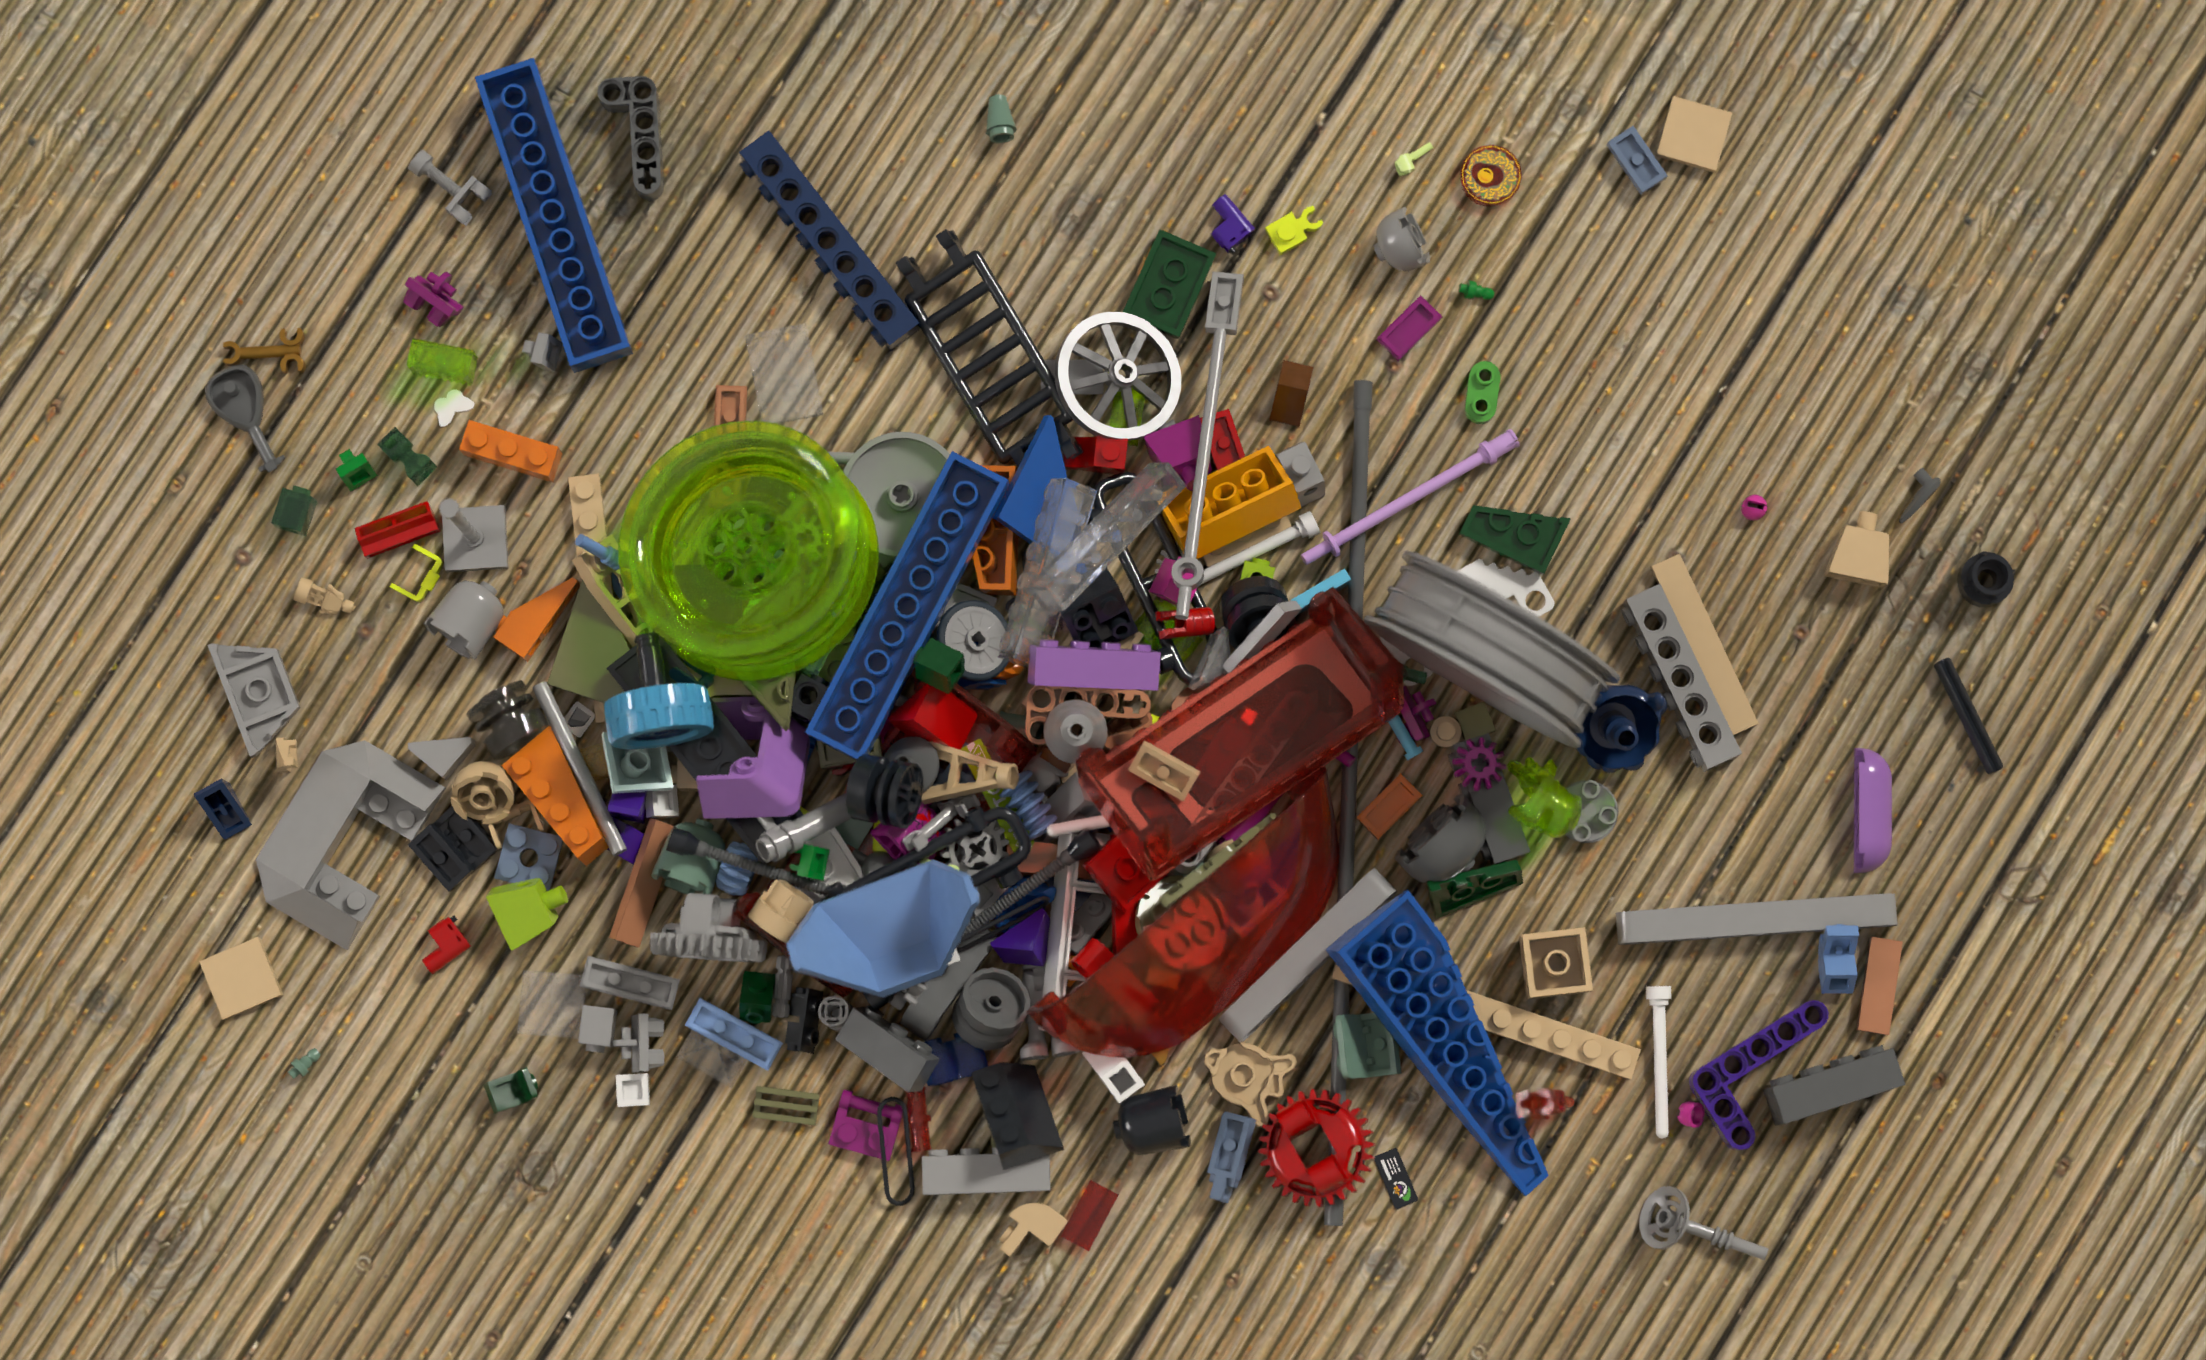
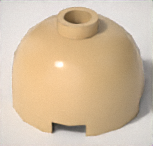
[451,761,515,824]

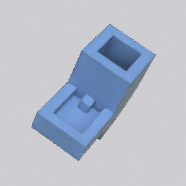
[1818,924,1859,994]

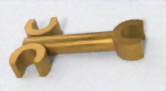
[223,328,306,374]

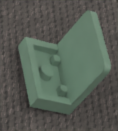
[1333,1013,1402,1079]

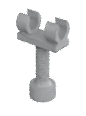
[408,150,493,226]

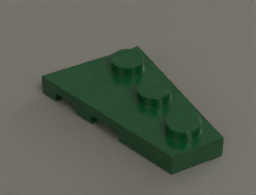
[1427,859,1523,919]

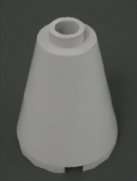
[1044,700,1107,763]

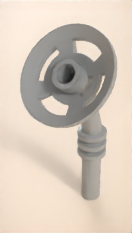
[1639,1186,1769,1260]

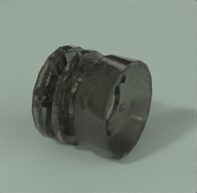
[466,680,549,761]

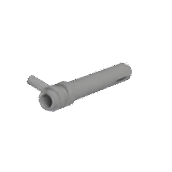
[755,793,851,862]

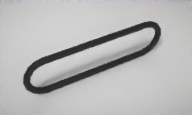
[956,896,1050,953]
[877,1097,915,1206]

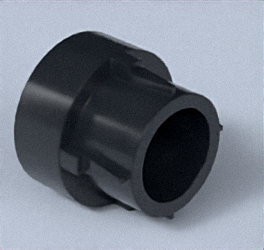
[1957,551,2015,608]

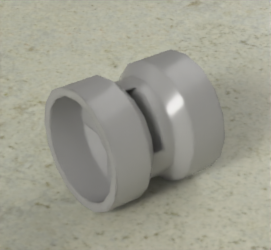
[818,995,853,1032]

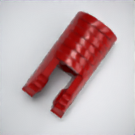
[1155,607,1215,639]

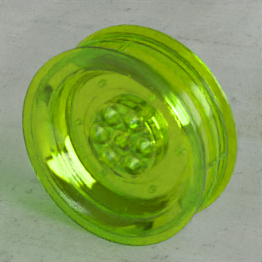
[618,421,879,681]

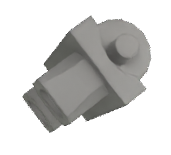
[612,1014,664,1072]

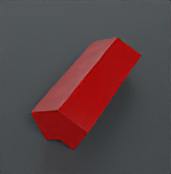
[354,501,441,559]

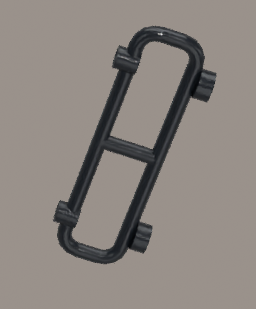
[1083,472,1230,686]
[816,806,1031,904]

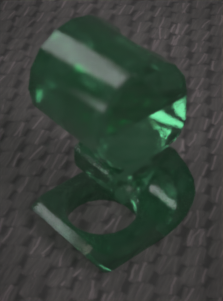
[377,427,437,487]

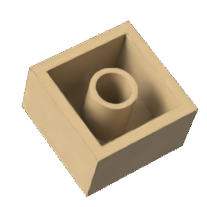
[1519,927,1593,1000]

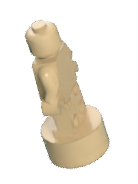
[293,577,355,614]

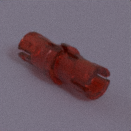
[905,1087,932,1152]

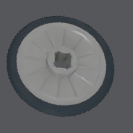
[937,600,1013,681]

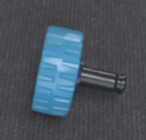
[604,633,714,749]

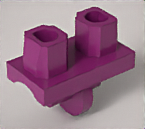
[403,272,464,327]
[1388,686,1437,744]

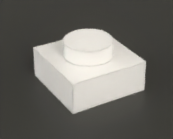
[645,785,679,818]
[616,1073,650,1107]

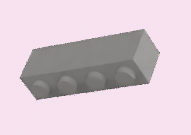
[922,1148,1051,1195]

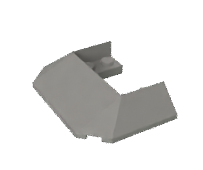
[256,740,446,950]

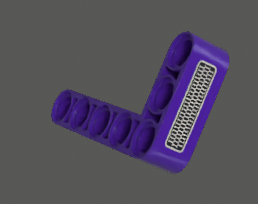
[1689,1000,1828,1150]

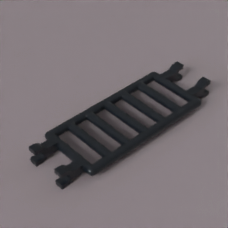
[896,229,1084,467]

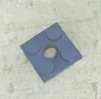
[494,823,563,891]

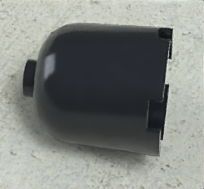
[1113,1085,1191,1155]

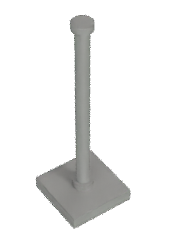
[439,498,509,573]

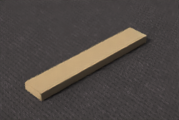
[1650,554,1759,735]

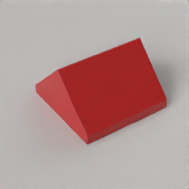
[888,683,978,750]

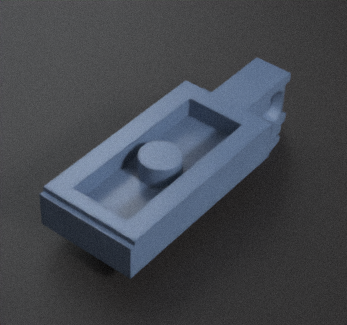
[1207,1111,1256,1203]

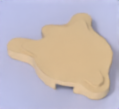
[1204,1043,1297,1127]

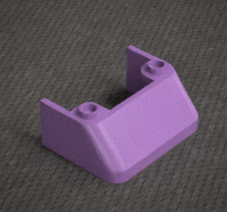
[697,696,810,819]

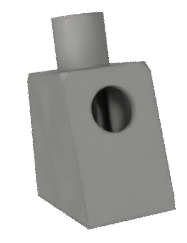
[1275,441,1325,507]

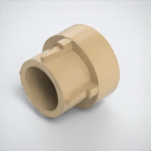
[748,879,814,943]

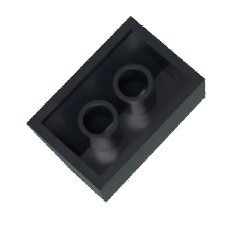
[971,1062,1064,1170]

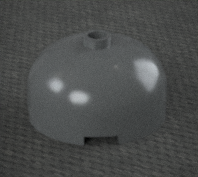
[1395,794,1486,883]

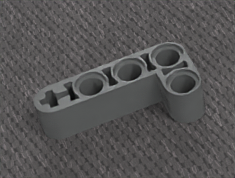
[597,76,664,201]
[900,929,999,1042]

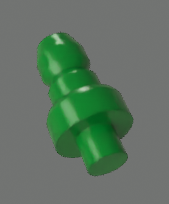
[1458,280,1494,300]

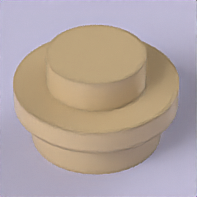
[1430,716,1462,748]

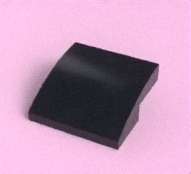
[408,806,499,892]

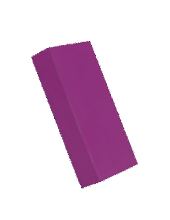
[1377,295,1443,362]

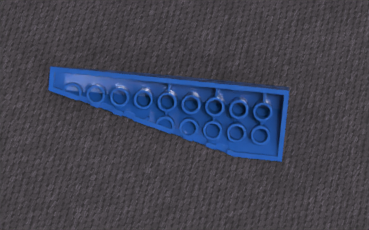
[1325,890,1549,1196]

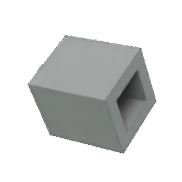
[578,1005,618,1053]

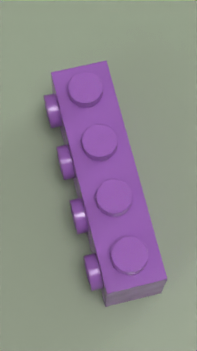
[1028,639,1161,691]

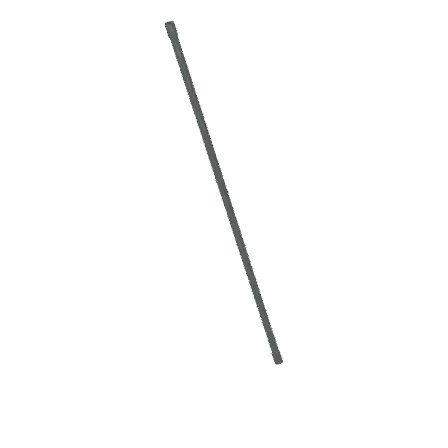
[1324,380,1373,1226]

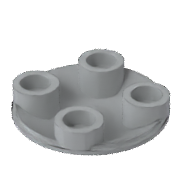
[1555,780,1618,843]

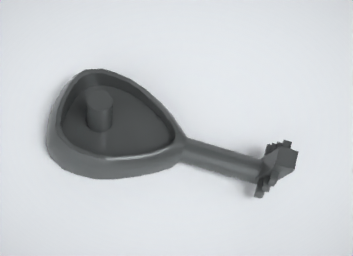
[205,365,285,473]

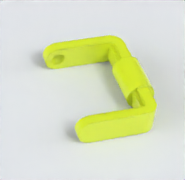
[389,544,443,602]

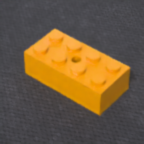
[1157,445,1301,559]

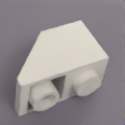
[1082,1034,1145,1104]

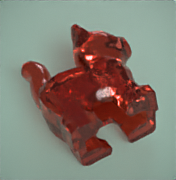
[1515,1088,1575,1120]

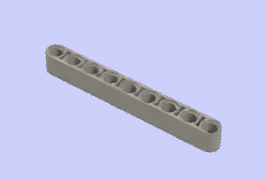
[1616,893,1898,945]

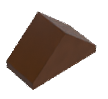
[1269,360,1314,427]

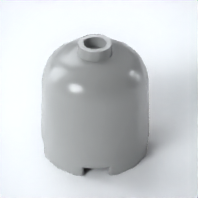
[424,580,504,660]

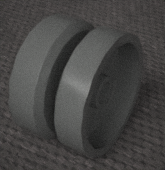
[952,968,1031,1050]

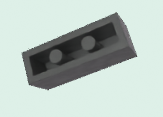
[835,1005,940,1093]

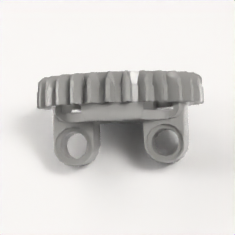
[650,893,768,963]

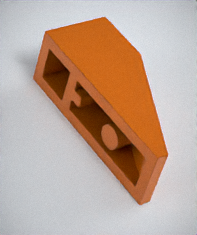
[493,577,580,662]

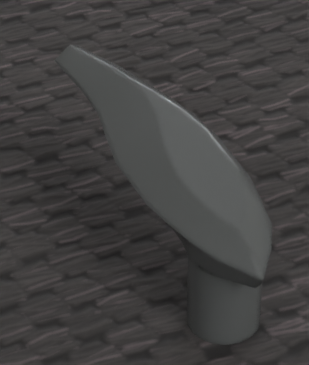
[1899,468,1941,524]

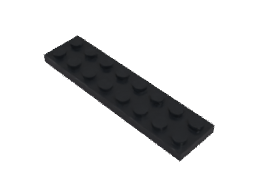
[606,630,804,865]

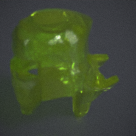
[1507,757,1582,838]

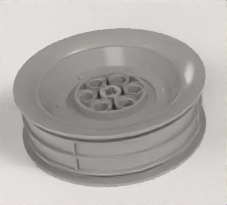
[1363,551,1620,748]

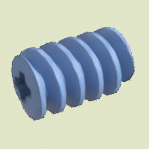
[999,770,1057,840]

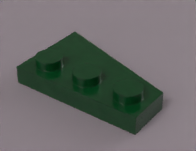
[1459,505,1571,575]

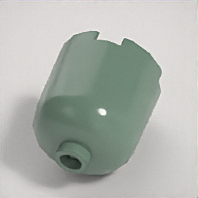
[651,819,726,895]

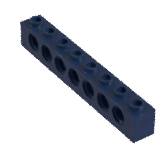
[739,130,920,351]

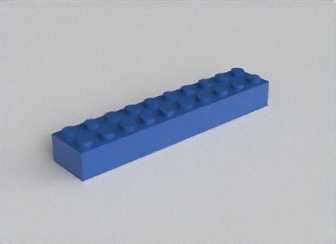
[475,58,633,373]
[805,451,1010,760]

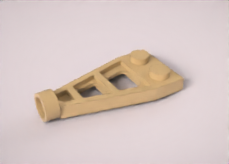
[572,534,653,647]
[905,741,1019,804]

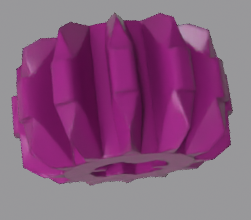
[1452,737,1506,792]

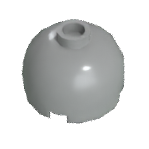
[1374,207,1430,271]

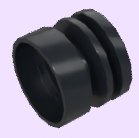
[846,754,923,828]

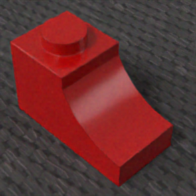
[1063,435,1128,475]

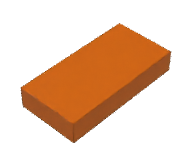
[1356,773,1423,840]

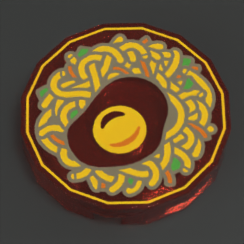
[1460,145,1522,207]

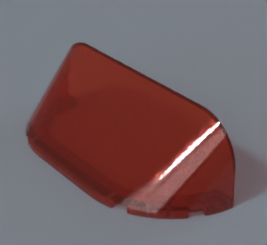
[1026,767,1339,1058]

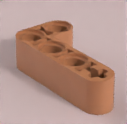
[1025,686,1151,746]

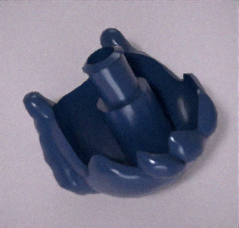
[1575,685,1667,773]

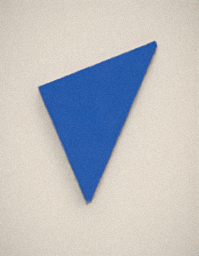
[993,415,1090,579]

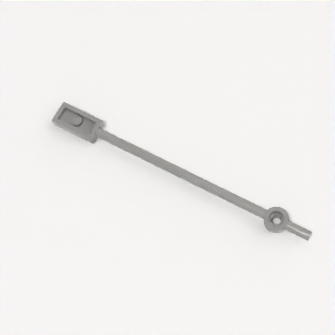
[1172,272,1244,620]

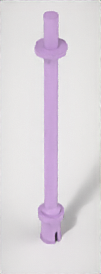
[1301,429,1520,565]

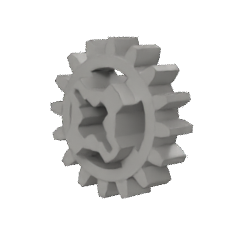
[939,817,1009,876]

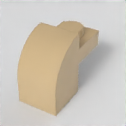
[999,1203,1068,1257]

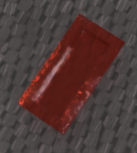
[1061,1180,1118,1251]

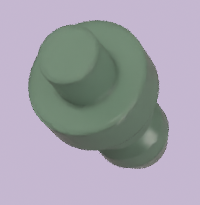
[288,1048,321,1079]

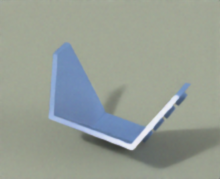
[786,859,979,998]

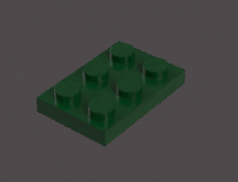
[1123,229,1216,339]

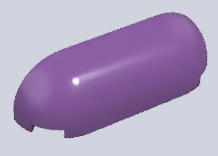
[1854,748,1892,873]

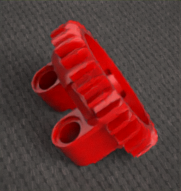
[1258,1089,1375,1207]

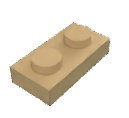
[1128,741,1200,802]

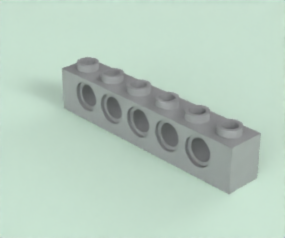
[1621,584,1742,772]

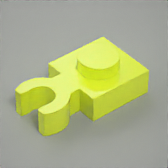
[1265,206,1323,256]

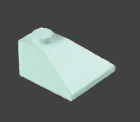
[601,732,674,794]

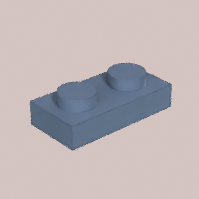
[1606,126,1668,195]

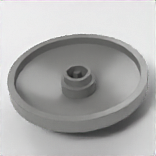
[839,432,950,558]

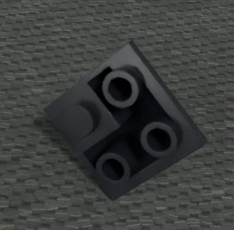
[1060,567,1139,648]

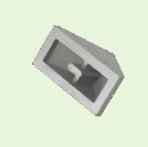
[408,737,475,780]

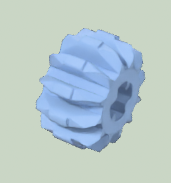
[716,841,758,896]

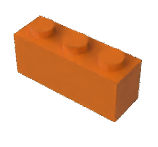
[459,420,563,483]

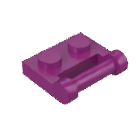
[828,1089,903,1161]

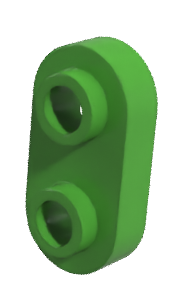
[1465,361,1500,424]

